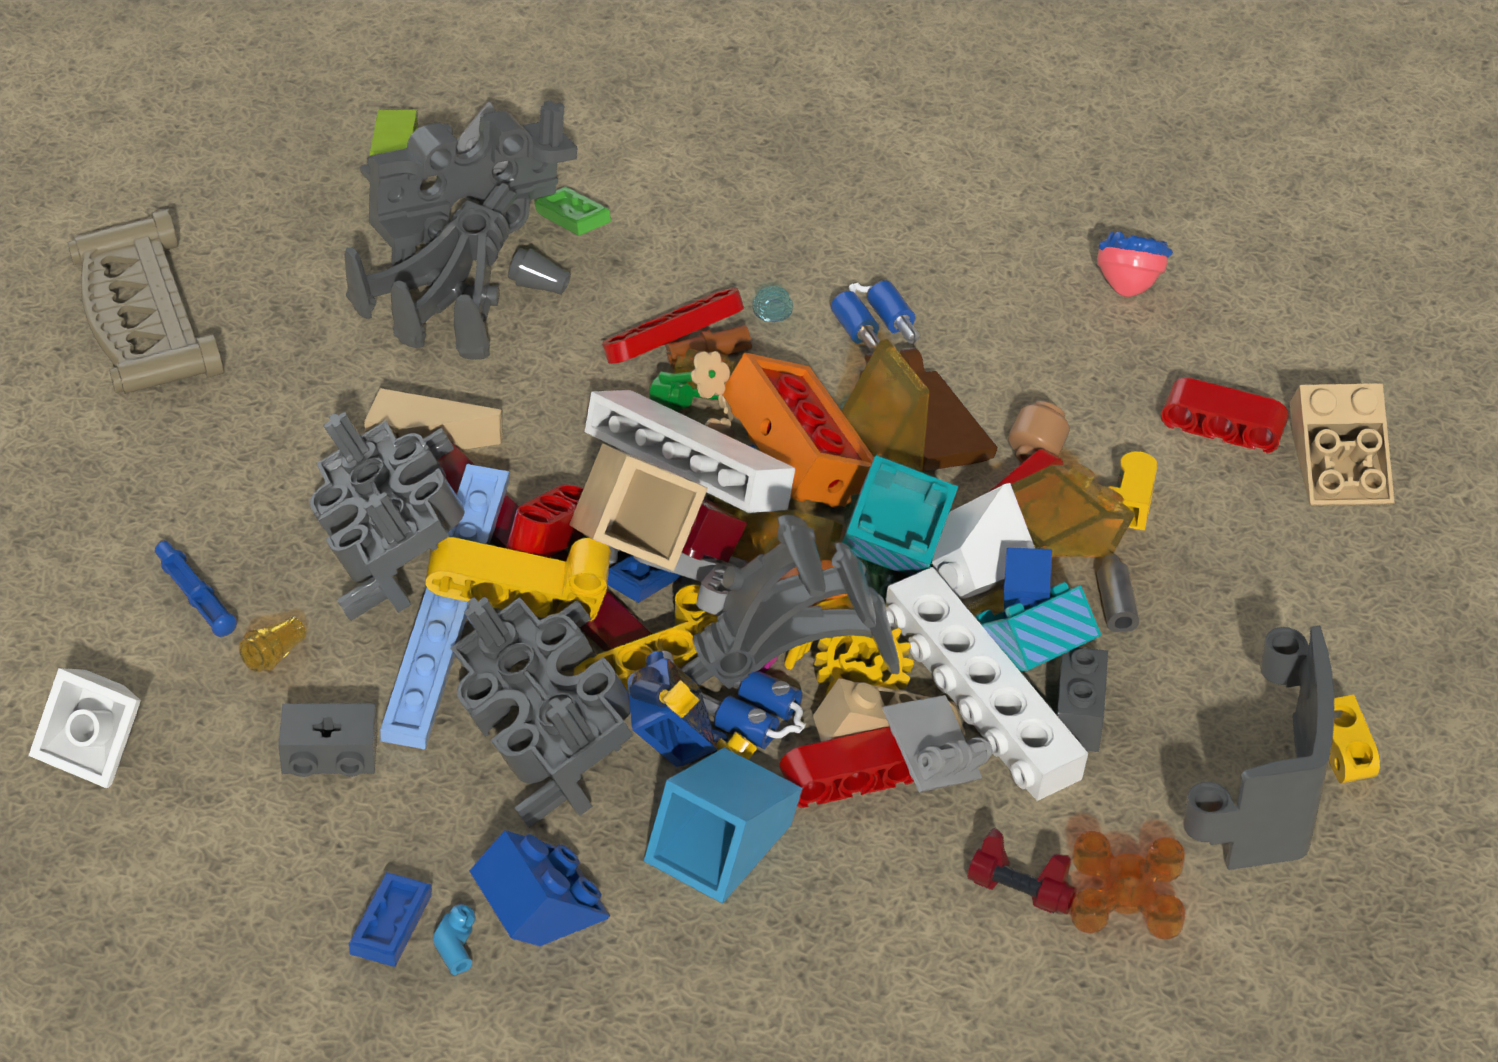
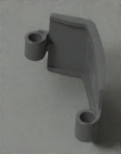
[1183,625,1334,870]

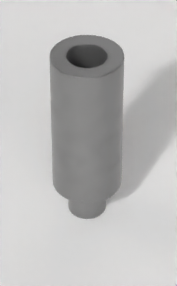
[1097,555,1139,632]

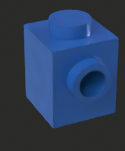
[1004,548,1052,618]

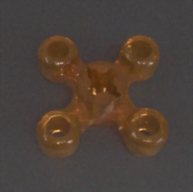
[1071,831,1186,940]

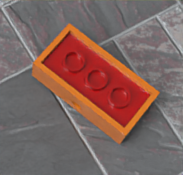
[722,352,874,508]

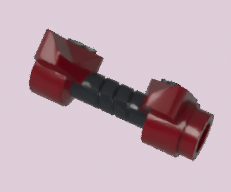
[967,828,1077,915]

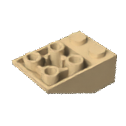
[1290,383,1395,506]

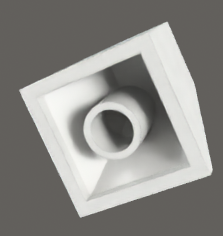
[932,483,1035,600]
[28,668,141,788]

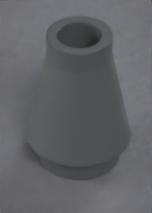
[508,249,571,295]

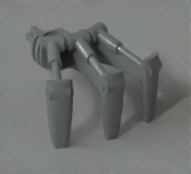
[344,183,517,360]
[680,515,900,689]

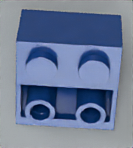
[469,830,610,946]

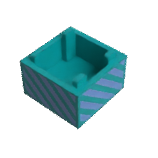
[842,455,958,577]
[975,582,1102,672]

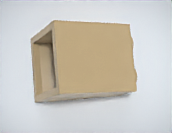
[569,443,708,571]

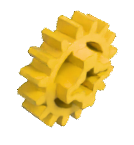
[814,628,914,696]

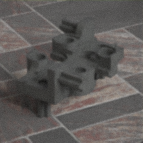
[360,100,577,268]
[310,412,465,621]
[450,597,634,828]

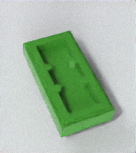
[534,187,611,236]

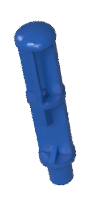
[155,541,237,637]

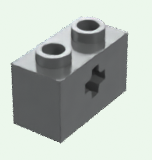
[1056,647,1108,752]
[278,703,378,777]

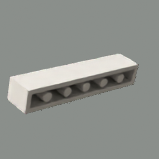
[585,390,795,513]

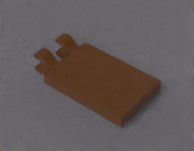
[859,348,998,472]

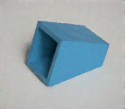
[644,748,802,903]

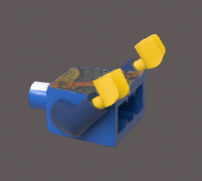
[628,651,757,767]

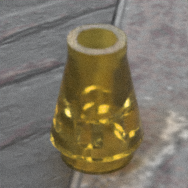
[239,616,306,672]

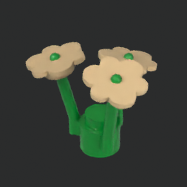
[649,351,735,439]

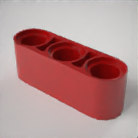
[1161,378,1289,453]
[505,484,584,558]
[779,727,914,808]

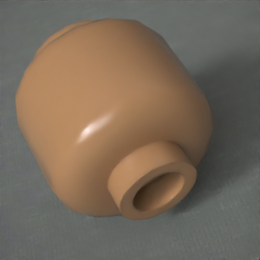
[1008,401,1070,462]

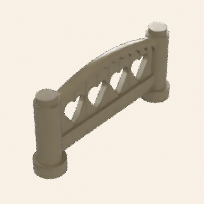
[67,209,223,394]

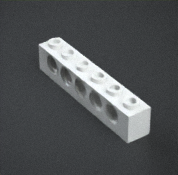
[885,567,1088,801]

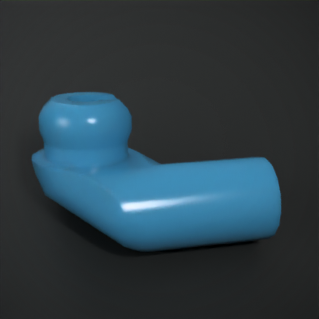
[433,904,476,976]

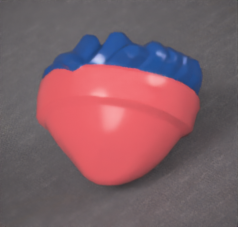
[1097,232,1173,297]

